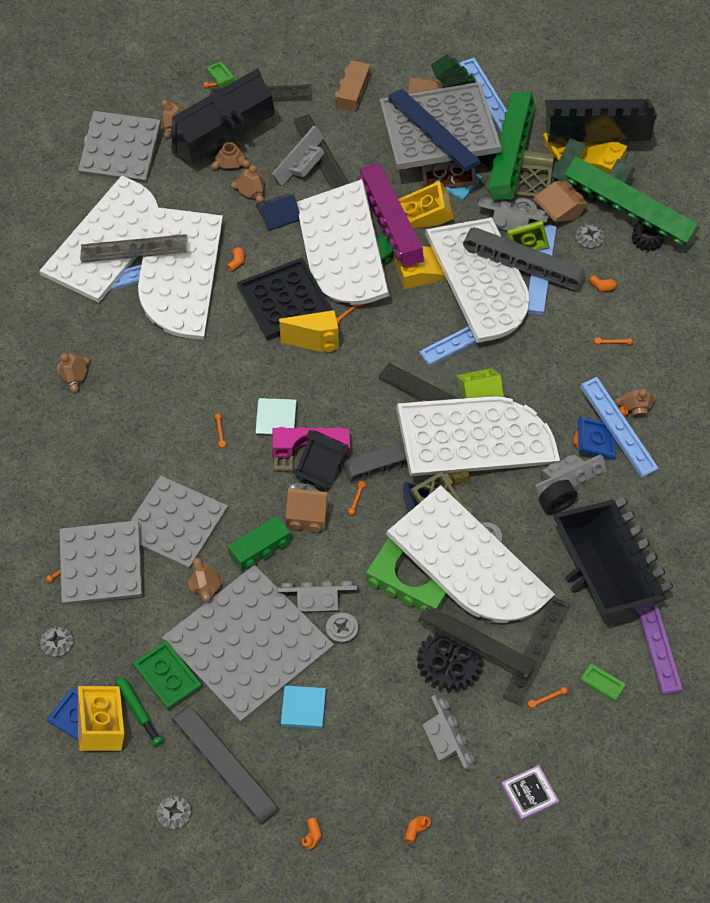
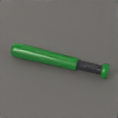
[115,677,164,748]

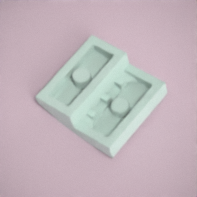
[256,398,297,435]

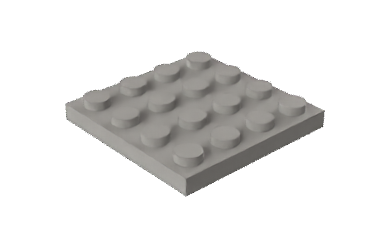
[78,111,161,183]
[131,475,228,570]
[60,520,143,605]

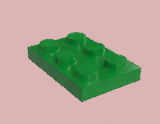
[133,640,202,711]

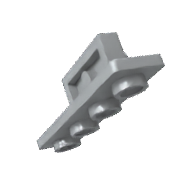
[272,126,325,186]
[478,197,549,230]
[535,455,606,500]
[277,581,357,611]
[422,695,476,771]

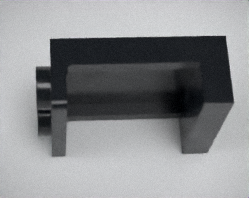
[292,430,349,490]

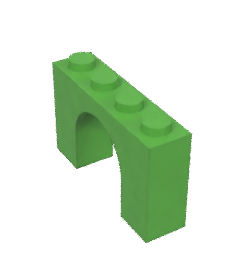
[366,538,449,617]

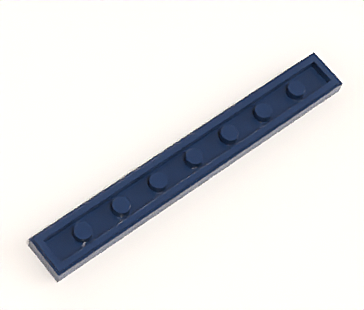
[388,89,480,172]

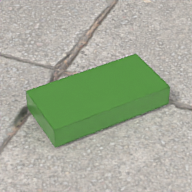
[206,61,235,88]
[580,663,626,702]

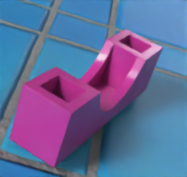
[271,427,350,458]

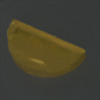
[430,471,469,486]

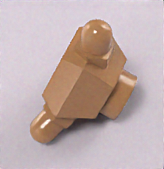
[161,100,184,139]
[211,141,250,170]
[231,165,264,203]
[57,353,90,393]
[614,389,656,417]
[188,558,224,602]

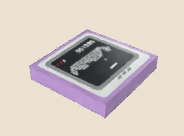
[501,765,559,821]

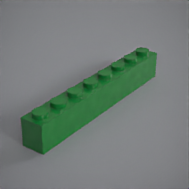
[487,91,535,200]
[565,156,700,246]

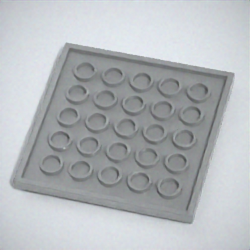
[380,82,501,170]
[162,565,334,723]

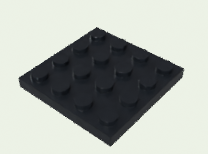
[237,257,333,340]

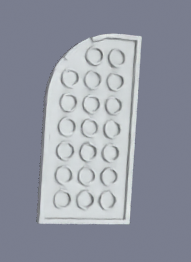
[40,176,158,303]
[297,179,390,305]
[138,207,223,340]
[425,217,529,343]
[396,396,560,476]
[386,485,555,623]

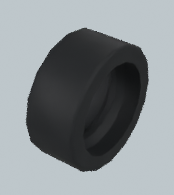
[539,479,578,514]

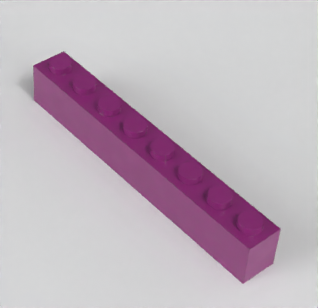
[358,163,424,267]

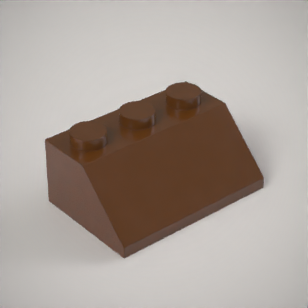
[421,160,477,187]

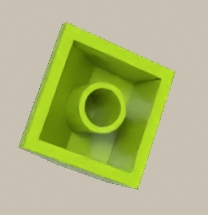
[507,220,550,250]
[456,368,504,399]

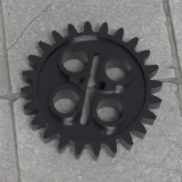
[416,629,484,693]

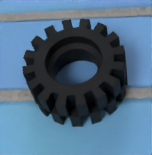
[631,220,664,252]

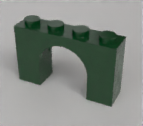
[551,138,635,208]

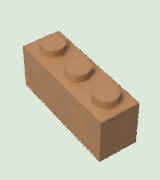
[334,60,370,112]

